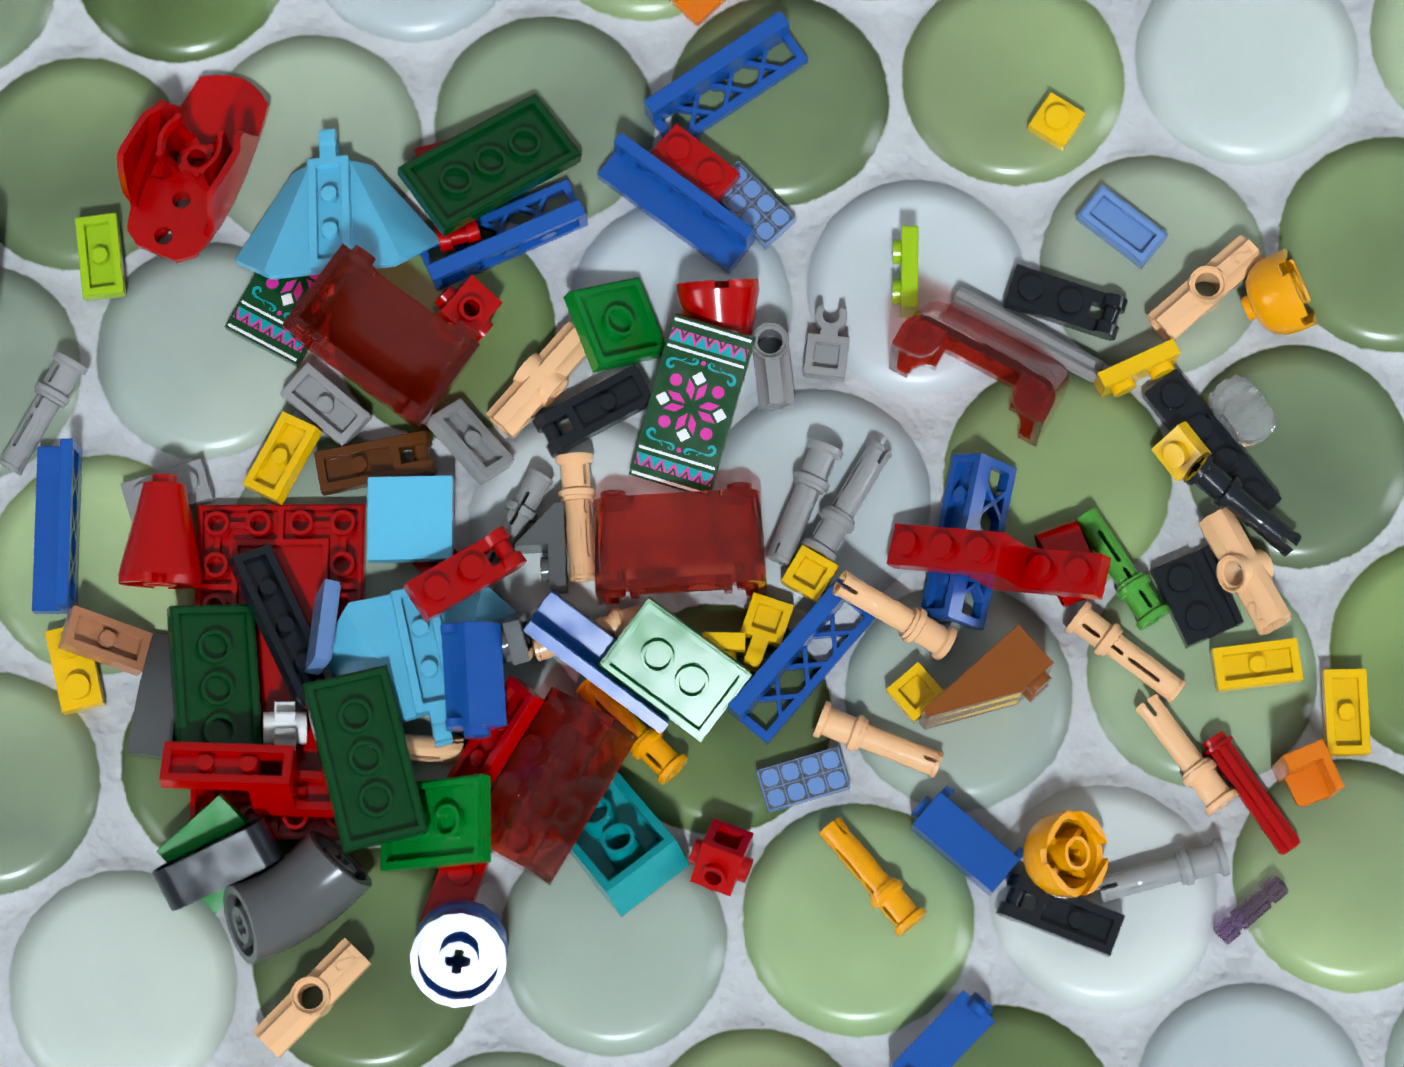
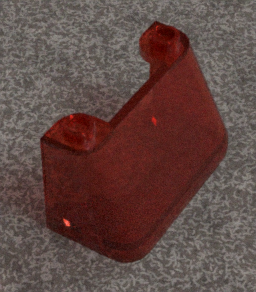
[282,244,480,431]
[889,301,1069,447]
[592,482,767,605]

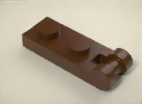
[314,431,438,496]

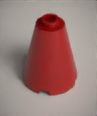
[676,279,760,380]
[118,474,203,589]

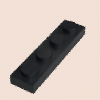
[1142,368,1282,527]
[228,544,333,712]

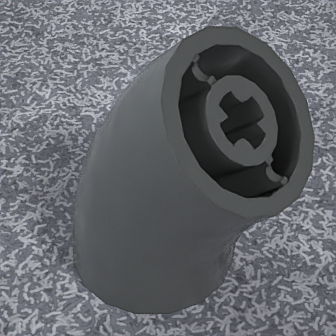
[223,831,372,965]

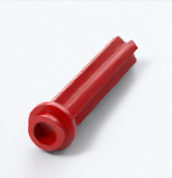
[1202,730,1300,855]

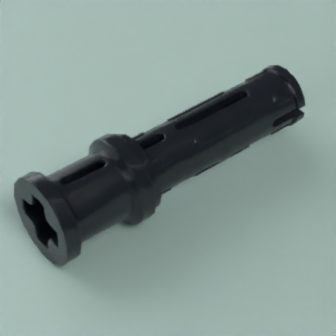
[1183,452,1302,556]

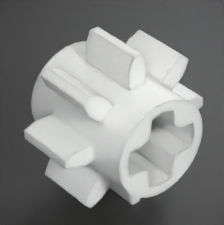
[263,701,307,751]

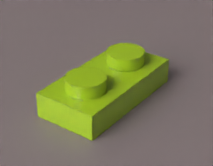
[75,213,127,302]
[892,226,919,318]

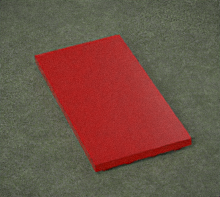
[190,504,367,841]

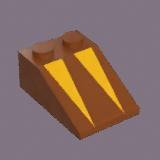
[919,624,1054,730]

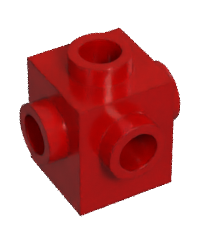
[430,275,503,347]
[688,818,754,896]

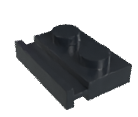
[1150,545,1244,649]

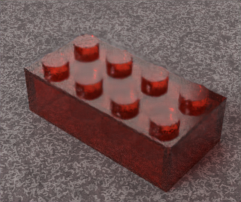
[491,687,638,885]

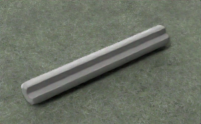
[951,287,1104,382]

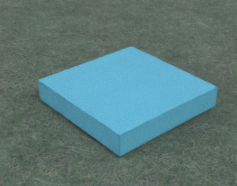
[367,476,454,563]

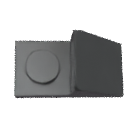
[514,502,569,594]
[490,610,535,665]

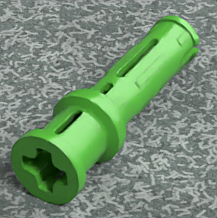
[1076,508,1171,631]

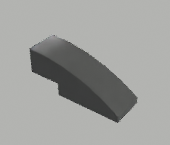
[127,633,175,760]

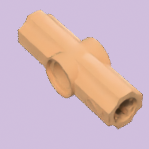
[1146,235,1263,341]
[486,321,587,440]
[1199,507,1292,635]
[252,938,372,1058]

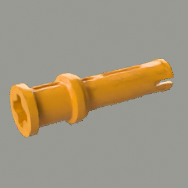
[576,678,689,786]
[819,817,927,937]

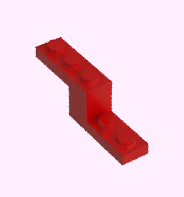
[886,523,1111,600]
[159,742,334,818]

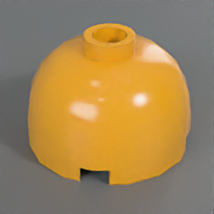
[1241,249,1317,335]
[1023,810,1108,898]

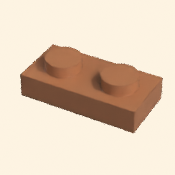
[58,605,153,676]

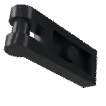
[1003,264,1128,341]
[532,364,651,458]
[996,873,1125,957]

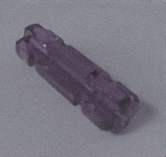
[1213,875,1289,945]

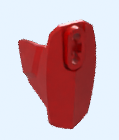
[116,75,269,263]

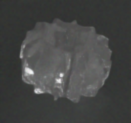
[1208,374,1277,448]

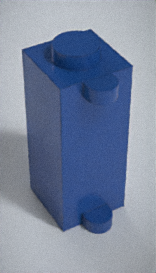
[440,621,507,739]
[911,785,1023,896]
[890,990,995,1067]

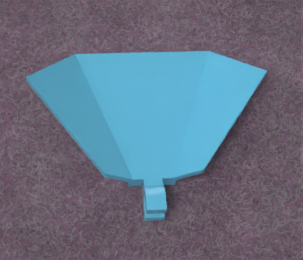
[235,129,439,280]
[328,587,517,748]

